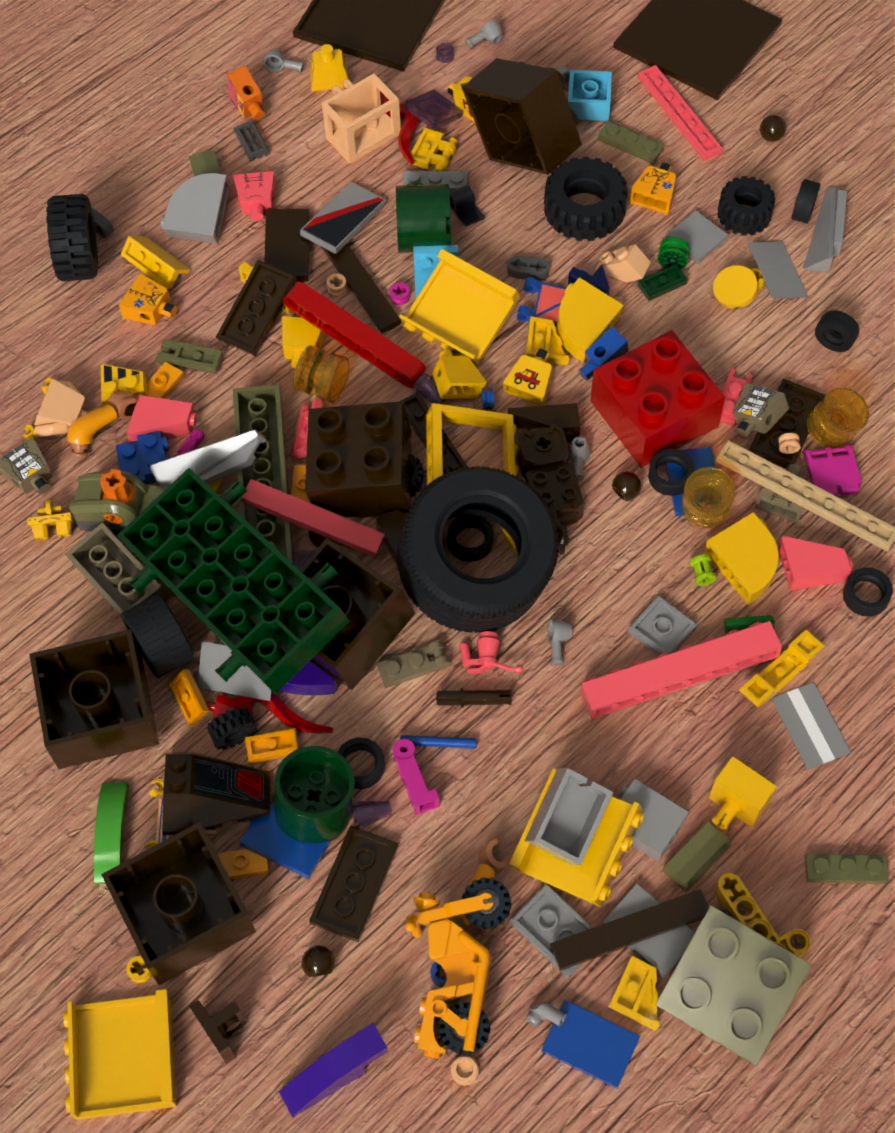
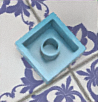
[568,70,612,121]

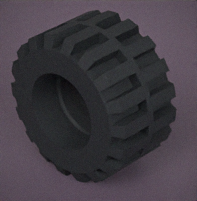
[717,176,776,236]

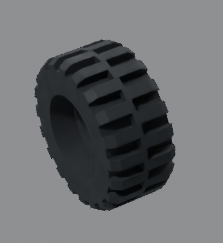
[544,157,628,241]
[46,194,98,282]

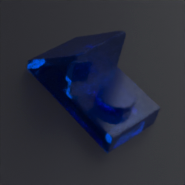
[568,265,610,296]

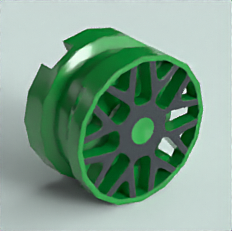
[657,237,691,270]

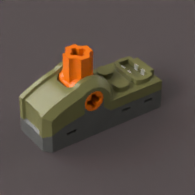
[69,469,167,536]

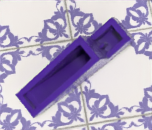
[279,661,337,695]
[279,1023,388,1117]

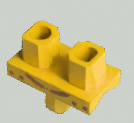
[27,500,75,540]

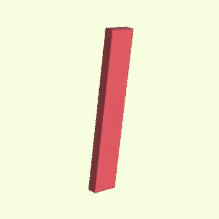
[638,65,723,161]
[241,479,385,557]

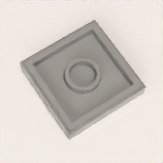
[666,210,728,264]
[627,595,697,655]

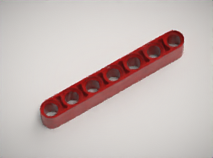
[283,282,426,388]

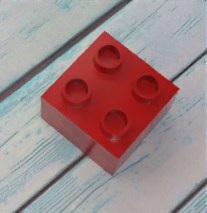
[590,330,725,468]

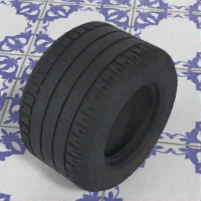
[397,466,559,633]

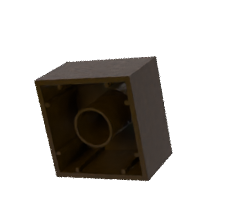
[461,58,582,175]
[305,401,412,517]
[300,538,416,690]
[29,629,160,769]
[101,822,256,985]

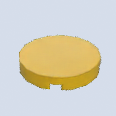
[713,265,758,309]

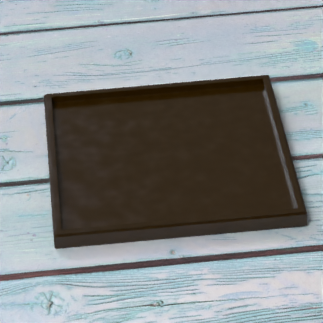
[293,0,445,72]
[613,0,782,101]

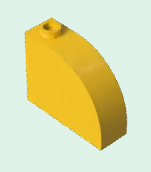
[556,277,624,363]
[704,512,779,606]

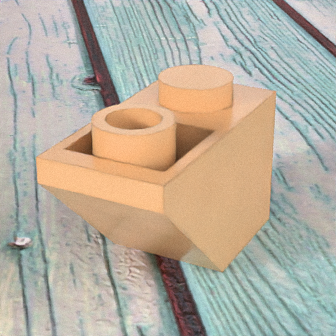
[596,244,651,283]

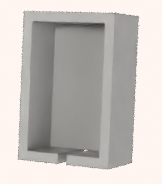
[525,768,613,865]

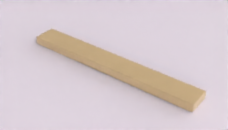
[716,440,895,552]

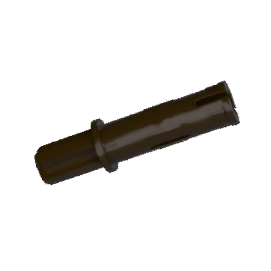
[436,688,512,708]

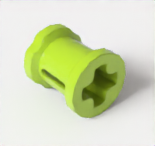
[689,554,717,586]

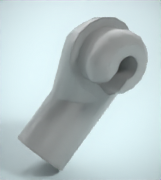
[526,1002,567,1027]

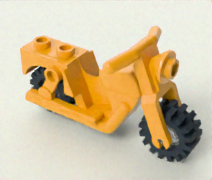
[405,877,511,1059]

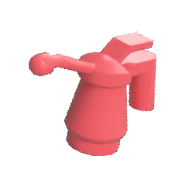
[459,631,523,674]

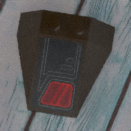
[162,752,270,835]

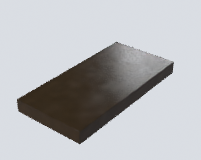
[264,209,309,281]
[216,260,297,356]
[749,378,826,469]
[309,826,399,943]

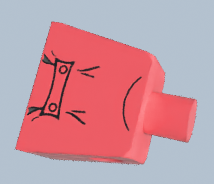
[233,171,276,221]

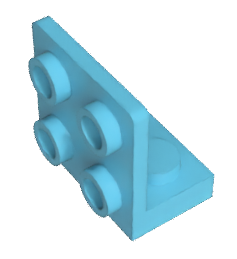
[413,245,458,298]

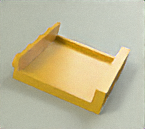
[399,249,520,366]
[63,989,177,1120]

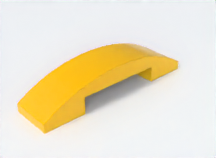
[739,630,825,707]

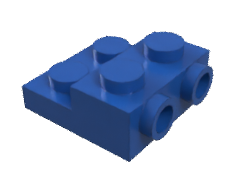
[116,431,170,484]

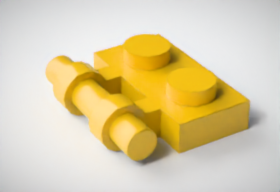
[408,127,458,171]

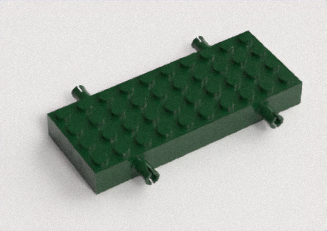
[117,468,350,694]

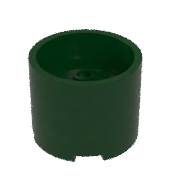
[396,184,451,253]
[274,746,355,843]

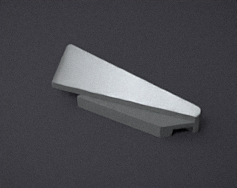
[803,187,847,273]
[150,430,266,488]

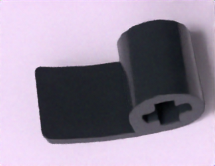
[449,185,485,227]

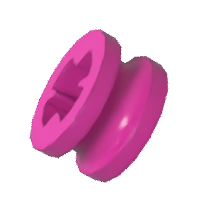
[390,282,410,305]

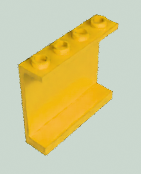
[509,768,644,907]

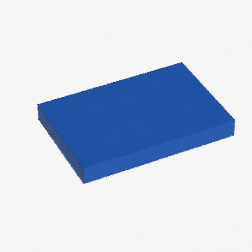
[665,447,723,516]
[240,802,331,879]
[541,1000,640,1089]

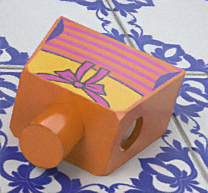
[227,65,265,120]

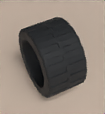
[121,594,194,678]

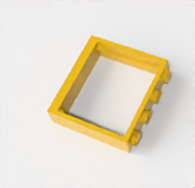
[426,403,518,485]

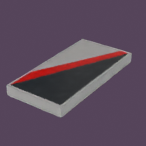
[300,182,386,254]

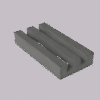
[234,121,269,162]

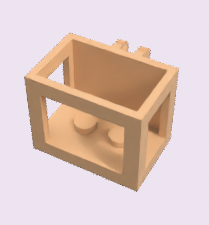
[322,74,401,164]

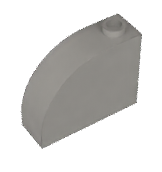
[161,173,230,244]

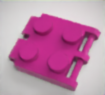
[803,444,862,496]

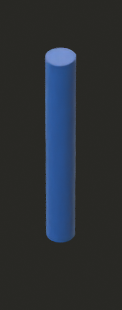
[400,735,477,749]

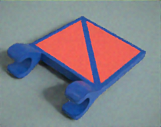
[517,277,566,326]

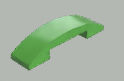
[94,782,129,884]

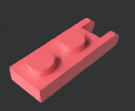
[720,368,754,426]
[290,398,323,460]

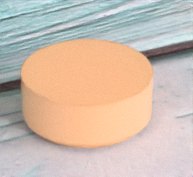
[451,1055,479,1086]

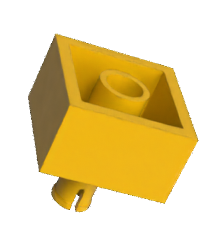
[709,756,777,830]

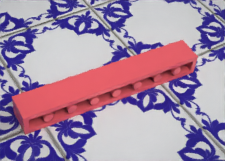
[581,621,782,719]

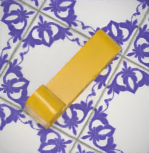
[715,873,811,958]

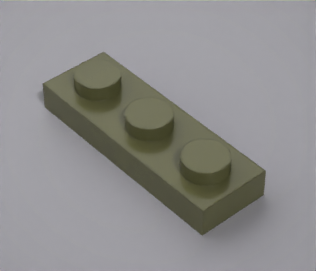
[598,120,664,164]
[805,854,889,884]

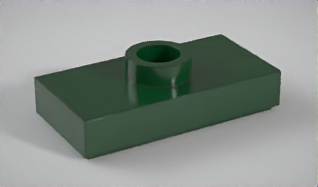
[637,264,688,301]

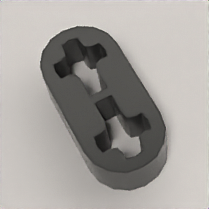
[92,208,114,238]
[507,256,549,281]

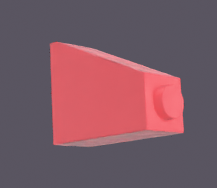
[126,395,198,442]
[778,536,853,591]

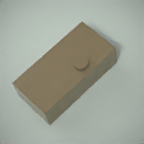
[65,523,169,616]

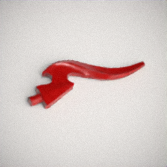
[380,91,420,165]
[204,691,333,734]

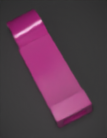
[393,739,440,815]

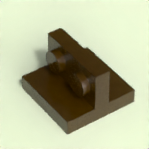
[189,1000,247,1064]

